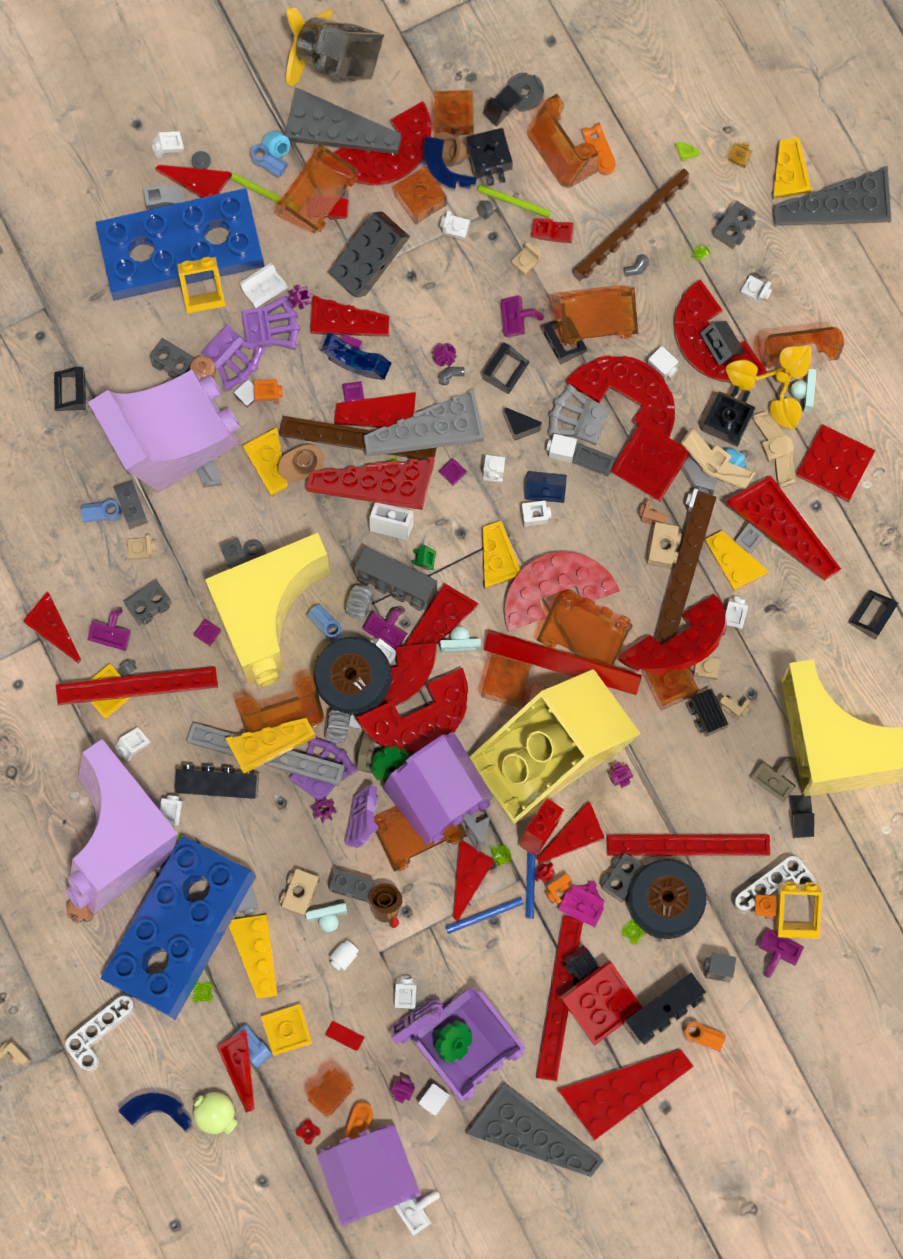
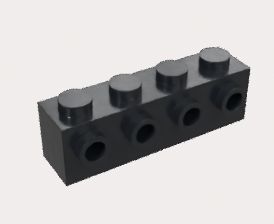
[175,764,259,799]

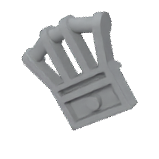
[548,384,610,445]

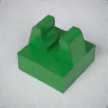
[412,545,436,570]

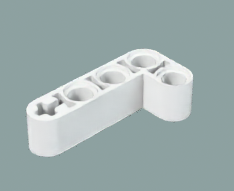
[734,856,815,913]
[65,996,135,1072]

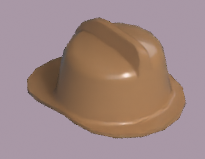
[430,132,470,167]
[278,444,324,482]

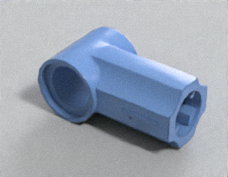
[251,144,288,178]
[81,499,122,523]
[307,604,343,642]
[233,1025,273,1068]

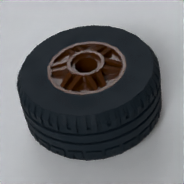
[313,636,392,715]
[628,859,707,939]

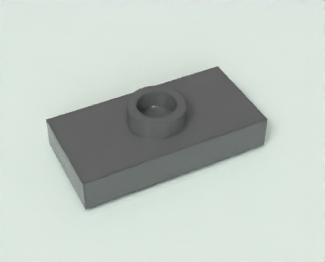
[572,443,616,477]

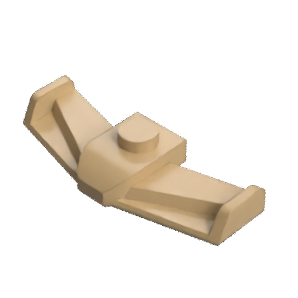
[752,411,797,488]
[682,427,756,489]

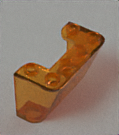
[537,589,633,666]

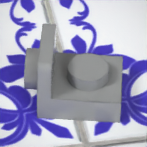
[735,523,766,554]

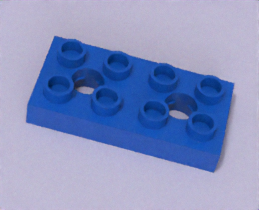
[95,188,265,301]
[100,836,256,1020]

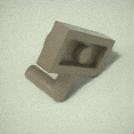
[357,732,375,773]
[751,757,796,802]

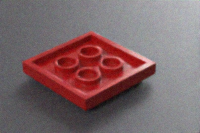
[610,422,690,502]
[796,424,876,502]
[560,960,643,1046]

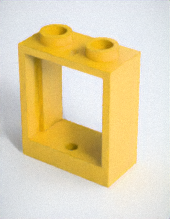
[177,257,225,314]
[776,882,822,938]

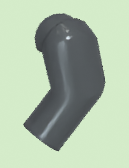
[624,254,649,277]
[438,367,465,385]

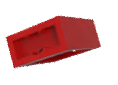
[519,799,564,857]

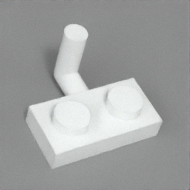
[394,1191,440,1236]

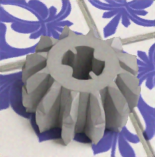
[346,585,374,620]
[325,710,349,744]

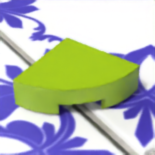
[674,142,700,162]

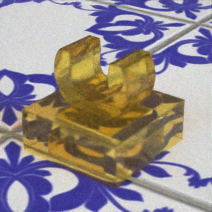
[728,142,752,168]

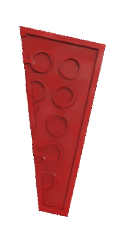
[306,457,435,510]
[726,476,841,581]
[557,1050,694,1141]

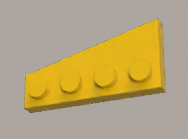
[225,718,316,774]
[229,915,278,999]

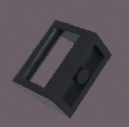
[542,317,588,365]
[483,342,530,394]
[54,367,86,411]
[849,590,899,640]

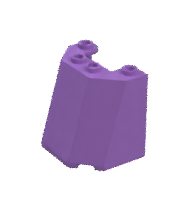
[383,732,493,845]
[410,986,526,1101]
[317,1124,422,1228]

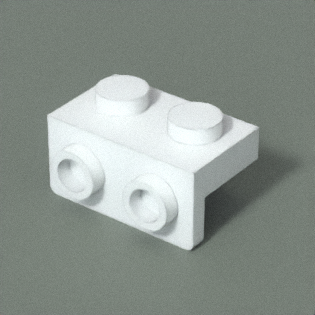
[239,263,288,308]

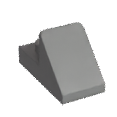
[459,813,490,852]

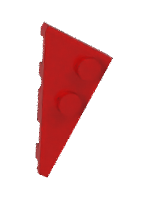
[155,164,232,198]
[23,592,81,664]
[537,802,605,865]
[454,840,495,922]
[217,1030,255,1113]

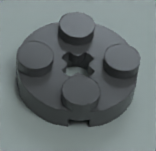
[508,72,544,112]

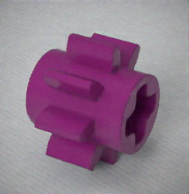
[287,284,312,310]
[432,343,457,367]
[608,762,633,788]
[311,797,337,823]
[391,1077,415,1103]

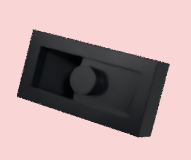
[483,85,523,127]
[790,796,815,838]

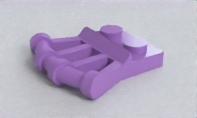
[242,296,300,350]
[201,324,266,391]
[289,736,358,802]
[345,785,379,848]
[391,999,443,1045]

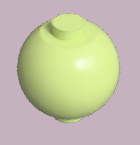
[193,1092,238,1134]

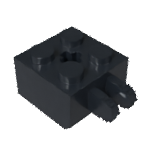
[466,127,513,186]
[702,385,756,447]

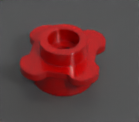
[534,862,555,883]
[296,1120,321,1145]

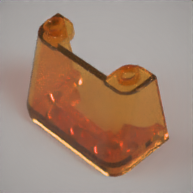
[527,93,599,188]
[274,144,358,234]
[551,285,638,346]
[757,322,845,369]
[235,675,324,733]
[374,806,467,872]

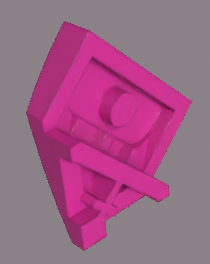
[558,881,605,927]

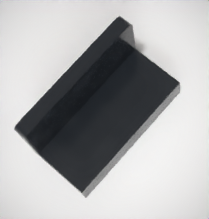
[701,321,745,366]

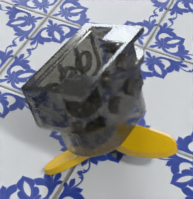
[286,6,384,87]

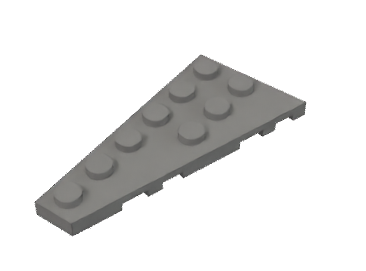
[364,388,484,456]

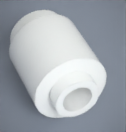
[329,940,359,971]

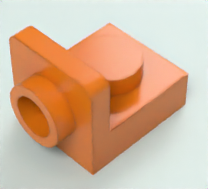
[254,379,283,404]
[546,873,572,906]
[755,895,776,919]

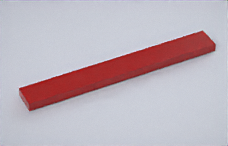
[484,630,642,695]
[55,667,218,706]
[607,835,770,856]
[537,916,583,1082]

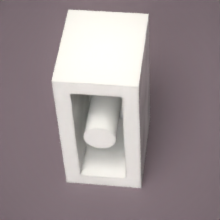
[370,503,414,541]

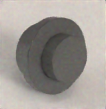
[192,151,211,169]
[477,200,493,219]
[118,660,137,677]

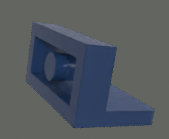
[525,471,567,503]

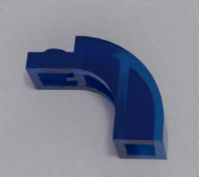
[423,136,477,191]
[321,333,392,380]
[118,1093,193,1133]

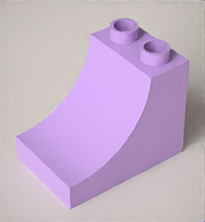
[88,370,240,492]
[66,739,178,914]

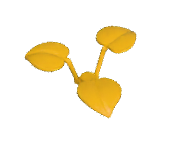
[726,345,811,429]

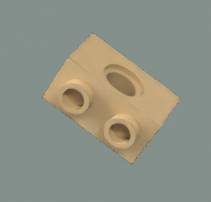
[648,522,682,569]
[280,869,320,918]

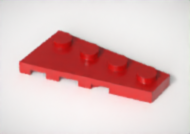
[311,295,390,337]
[335,392,416,428]
[405,583,479,646]

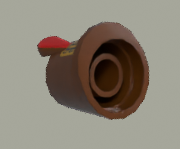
[369,883,403,928]

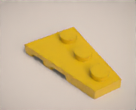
[773,137,811,199]
[243,427,289,497]
[483,520,521,589]
[705,530,769,592]

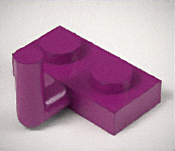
[501,295,544,338]
[363,606,408,651]
[87,607,131,651]
[758,928,804,978]

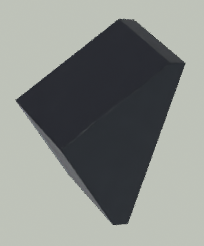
[504,407,542,441]

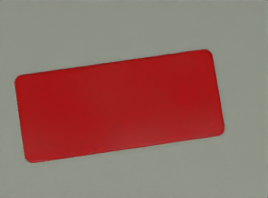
[325,1021,364,1051]

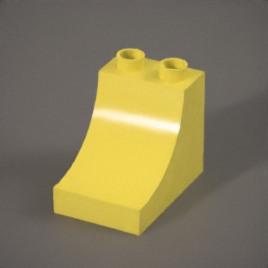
[205,533,331,688]
[781,659,903,796]
[470,669,641,824]

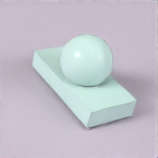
[791,369,816,413]
[440,626,481,653]
[306,903,348,933]

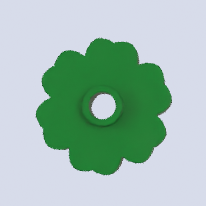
[370,746,410,783]
[435,1021,473,1063]

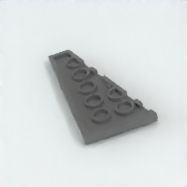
[285,87,402,154]
[774,165,891,226]
[467,1084,604,1177]

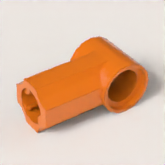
[683,1022,726,1052]

